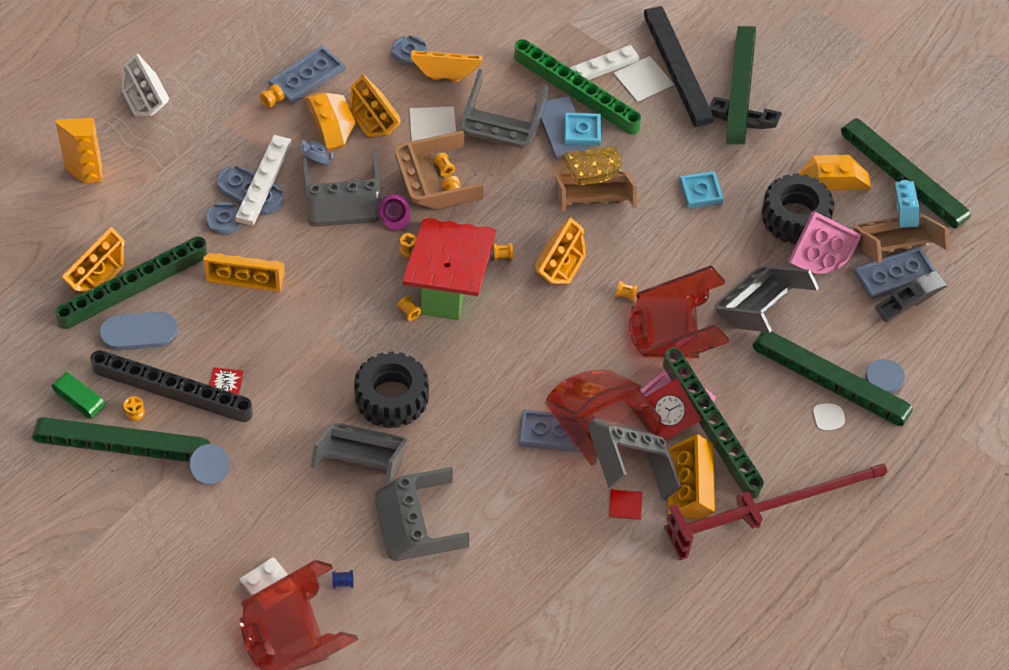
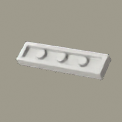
[569,45,639,80]

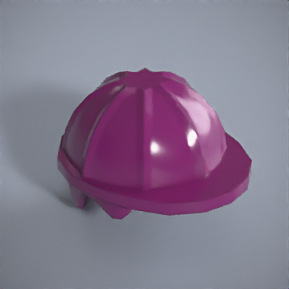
[377,194,410,230]

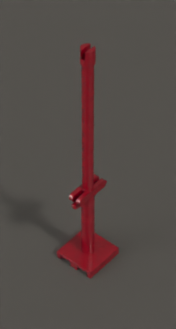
[664,464,887,560]

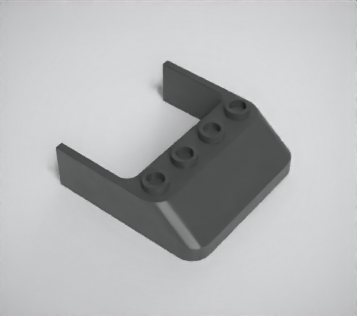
[461,69,548,148]
[303,150,381,226]
[714,265,819,333]
[588,418,681,500]
[311,423,407,485]
[375,467,469,561]

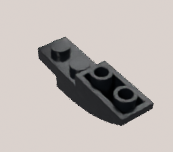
[875,271,947,323]

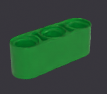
[51,372,105,419]

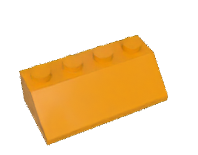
[56,118,102,183]
[203,253,285,292]
[668,434,715,519]

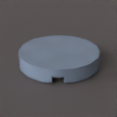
[392,35,427,65]
[298,140,334,164]
[205,202,242,235]
[866,359,905,394]
[189,444,229,484]

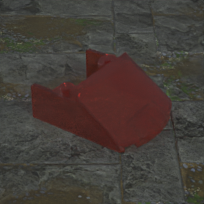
[629,266,729,358]
[545,370,662,466]
[240,560,358,670]

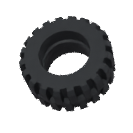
[761,173,835,244]
[354,351,429,428]

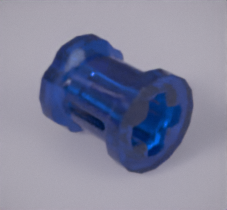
[332,570,354,589]

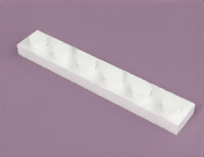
[235,135,291,226]

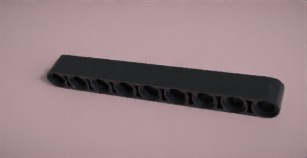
[644,6,713,127]
[90,350,253,422]

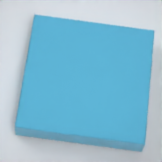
[564,113,601,146]
[679,171,724,208]

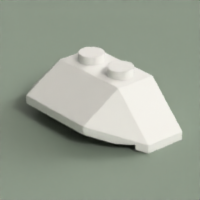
[122,54,169,117]

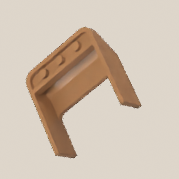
[395,131,483,209]
[555,171,637,211]
[853,213,950,263]

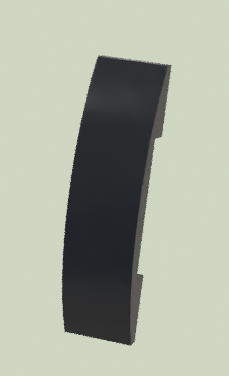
[709,97,782,129]

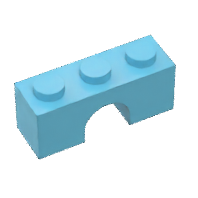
[895,180,919,227]

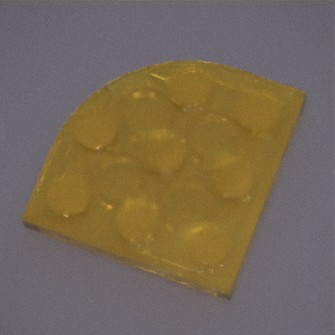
[563,146,622,185]

